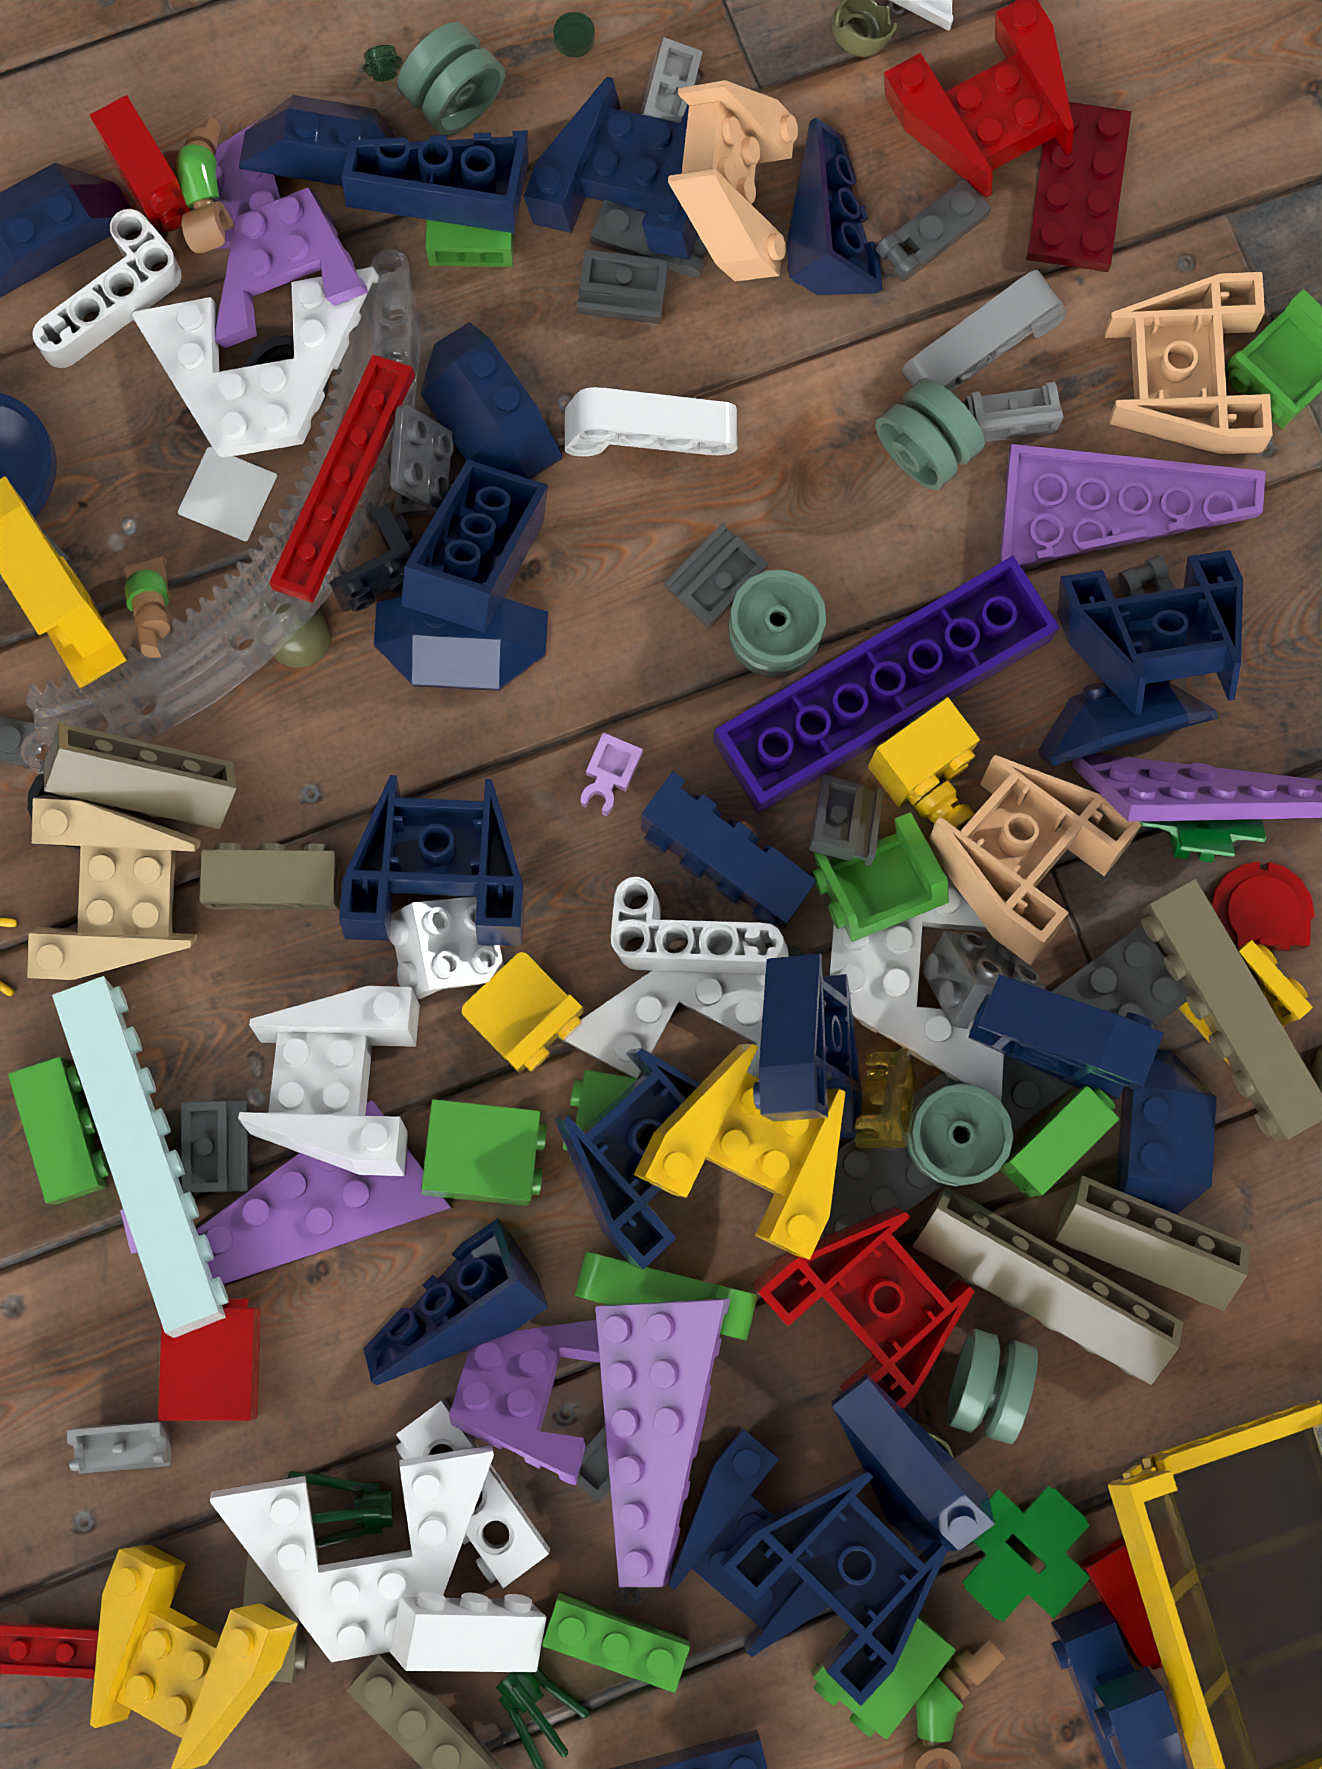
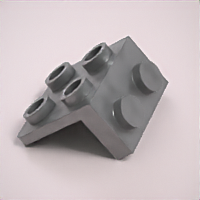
[390,405,453,519]
[922,930,1046,1029]

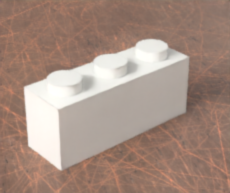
[390,1592,547,1672]

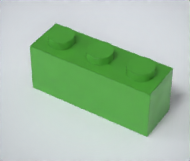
[8,1057,110,1204]
[542,1592,690,1693]

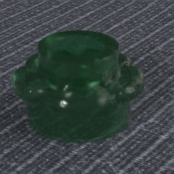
[362,45,403,82]

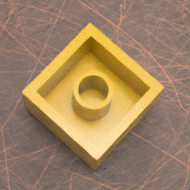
[868,697,980,808]

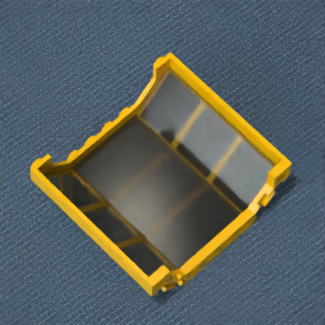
[1108,1400,1322,1769]

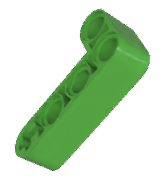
[574,1251,758,1340]

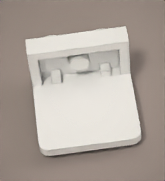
[389,896,504,999]

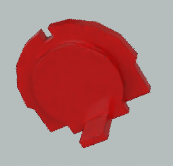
[1210,861,1315,951]

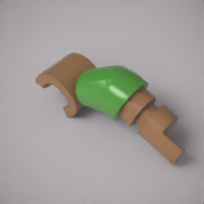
[175,116,234,253]
[124,556,172,658]
[903,1640,1005,1769]

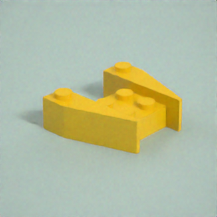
[0,476,127,689]
[634,1044,845,1260]
[90,1544,298,1769]

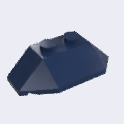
[239,95,397,186]
[0,162,131,297]
[420,322,563,479]
[374,597,548,691]
[1038,680,1218,766]
[1116,1049,1217,1215]

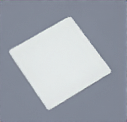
[178,447,277,541]

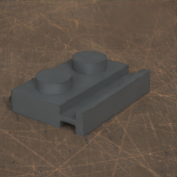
[577,249,669,324]
[664,523,768,629]
[809,774,884,866]
[181,1100,250,1193]

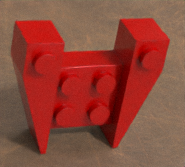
[884,0,1074,198]
[751,1206,975,1409]

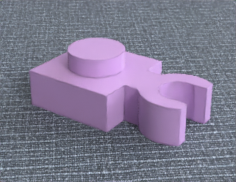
[581,733,643,816]

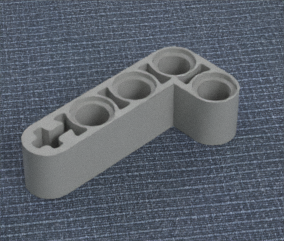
[902,270,1066,392]

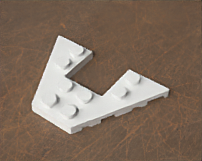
[132,267,379,458]
[830,871,1004,1101]
[559,940,768,1078]
[210,1445,494,1662]

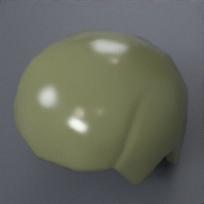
[831,0,898,58]
[263,598,332,668]

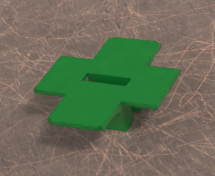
[1139,819,1267,863]
[962,1486,1091,1622]

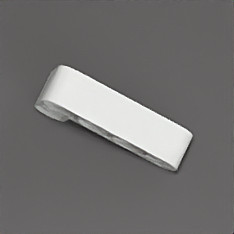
[33,209,182,368]
[565,387,738,456]
[611,877,789,974]

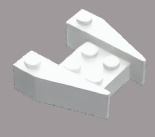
[238,986,420,1176]

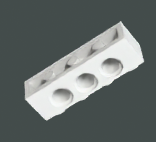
[396,1398,550,1588]

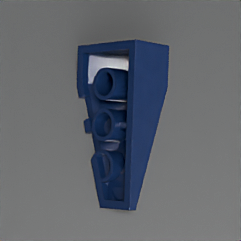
[787,117,883,295]
[363,1218,548,1386]
[832,1374,995,1551]

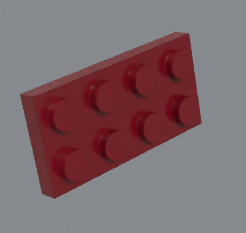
[1026,102,1132,272]

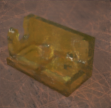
[855,1048,916,1148]

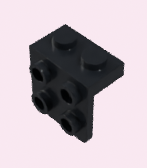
[329,504,416,612]

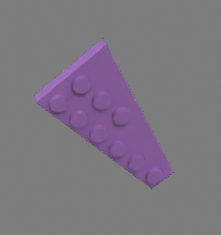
[999,444,1266,567]
[1072,753,1322,822]
[196,1100,452,1285]
[595,1298,731,1587]

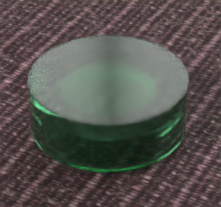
[554,12,595,57]

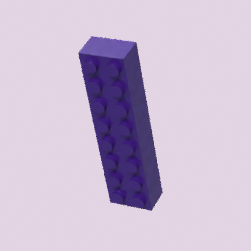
[713,555,1060,814]

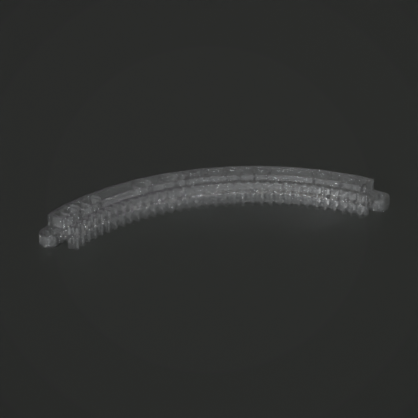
[20,249,419,775]

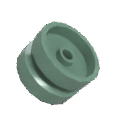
[397,22,506,135]
[875,378,985,490]
[728,570,826,678]
[905,1083,1014,1187]
[946,1328,1038,1445]

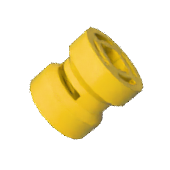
[914,781,975,830]

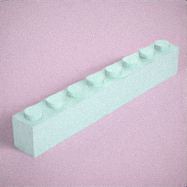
[52,976,229,1338]

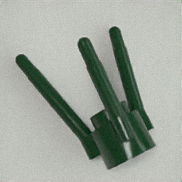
[288,1471,393,1549]
[496,1666,589,1769]

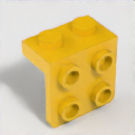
[1179,940,1313,1066]
[462,952,583,1074]

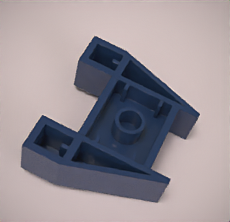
[523,77,698,260]
[1057,550,1243,716]
[339,775,525,946]
[753,953,864,1140]
[968,974,1164,1101]
[554,1048,732,1270]
[669,1426,830,1657]
[720,1467,948,1706]
[1050,1602,1188,1769]

